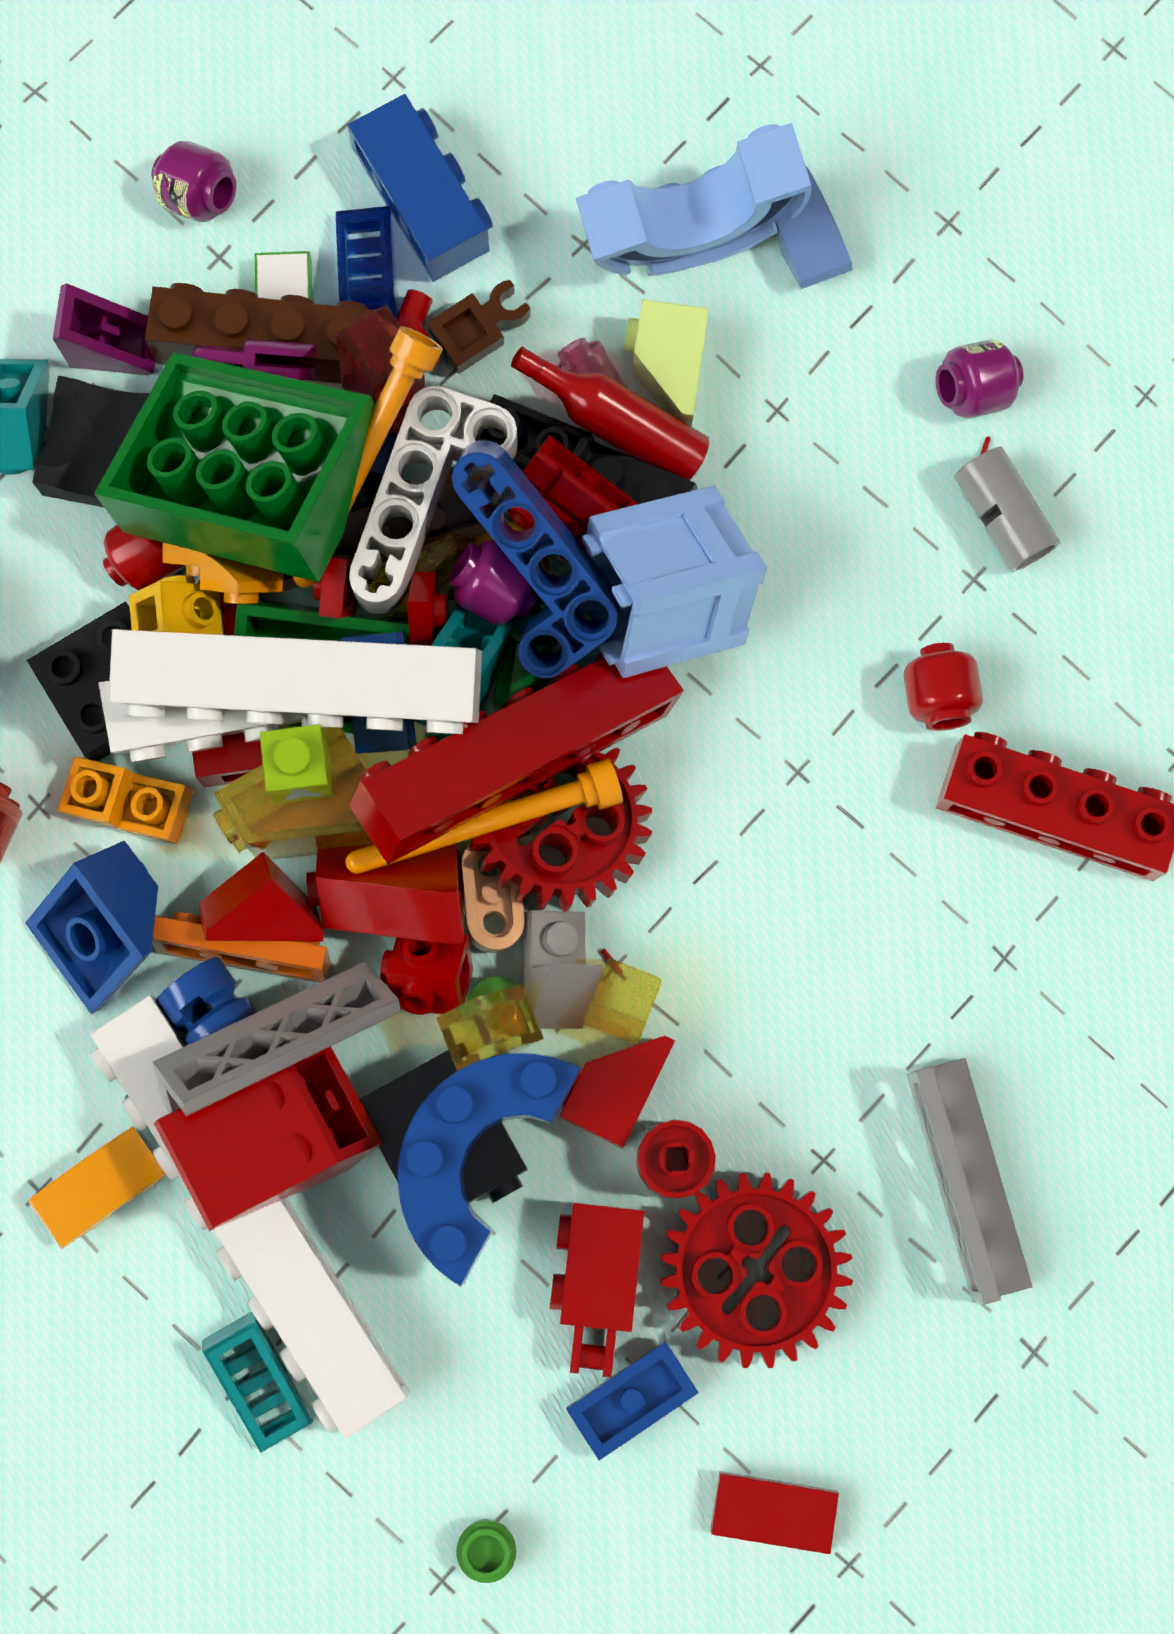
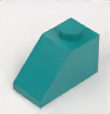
[0,359,49,475]

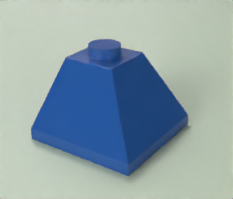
[25,840,158,1014]

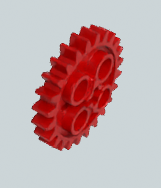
[469,747,652,912]
[660,1173,853,1368]

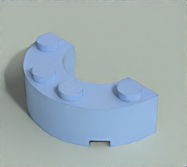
[575,123,812,275]

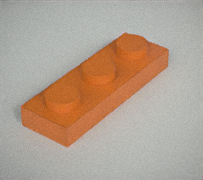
[152,912,331,983]

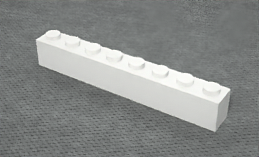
[90,995,411,1440]

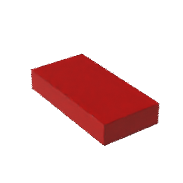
[710,1471,839,1555]

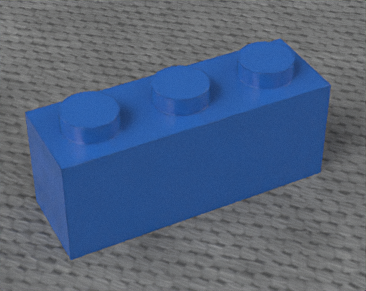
[347,93,493,282]

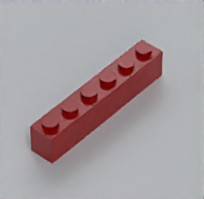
[349,652,684,864]

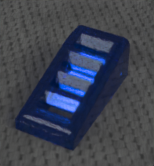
[335,206,399,323]

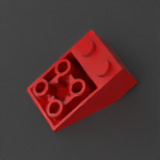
[154,1046,383,1231]

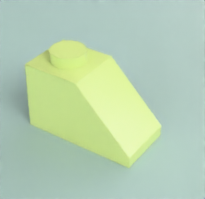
[624,299,709,427]

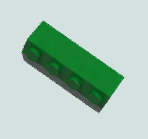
[94,352,374,583]

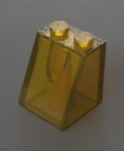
[213,727,373,860]

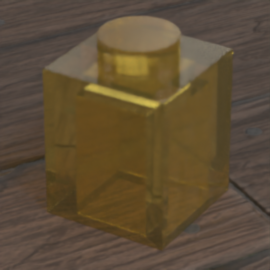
[436,984,544,1071]

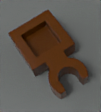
[427,280,531,374]

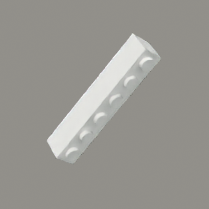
[109,629,482,734]

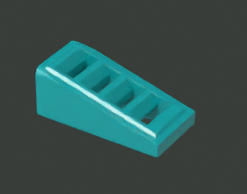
[202,1312,313,1453]

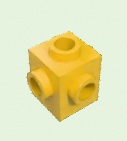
[128,575,225,635]

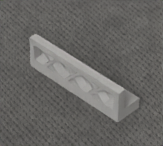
[152,962,401,1116]
[906,1058,1033,1305]

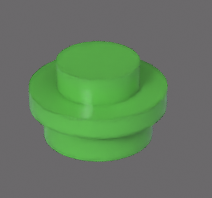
[456,1519,517,1583]

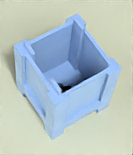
[577,485,767,678]

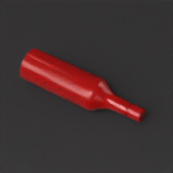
[511,346,710,480]

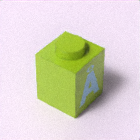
[259,724,335,804]

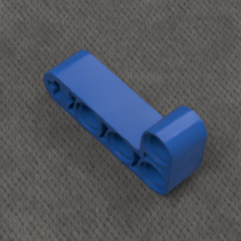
[452,440,620,678]

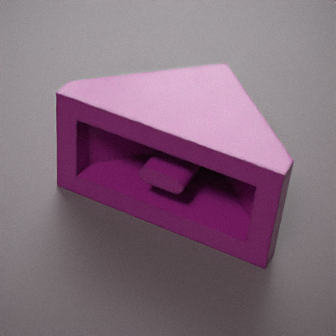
[53,283,155,375]

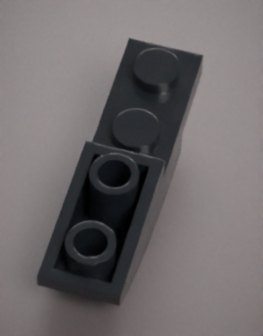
[475,394,698,504]

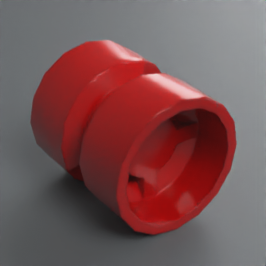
[636,1120,716,1199]

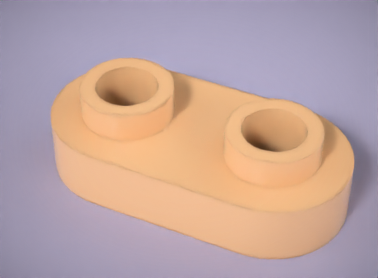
[459,844,525,953]

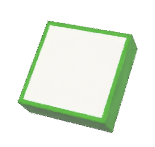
[254,251,313,301]

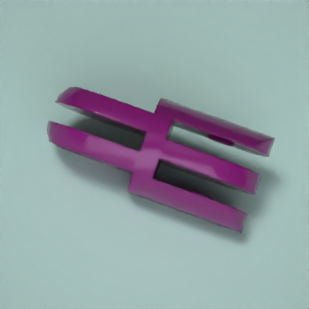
[191,339,316,380]

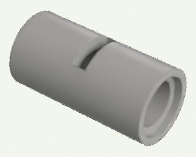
[954,446,1061,572]

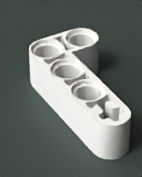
[349,386,518,614]

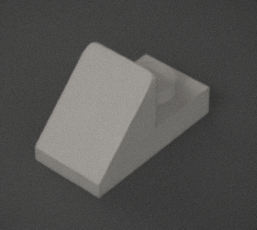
[523,910,602,1029]

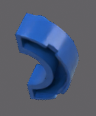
[398,1053,580,1287]

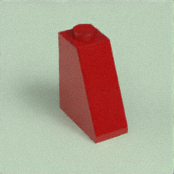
[306,843,464,944]

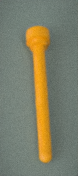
[293,326,443,588]
[346,758,623,874]

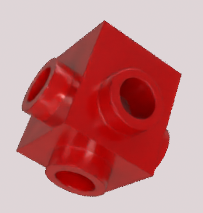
[380,934,473,1017]

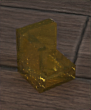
[583,958,662,1045]

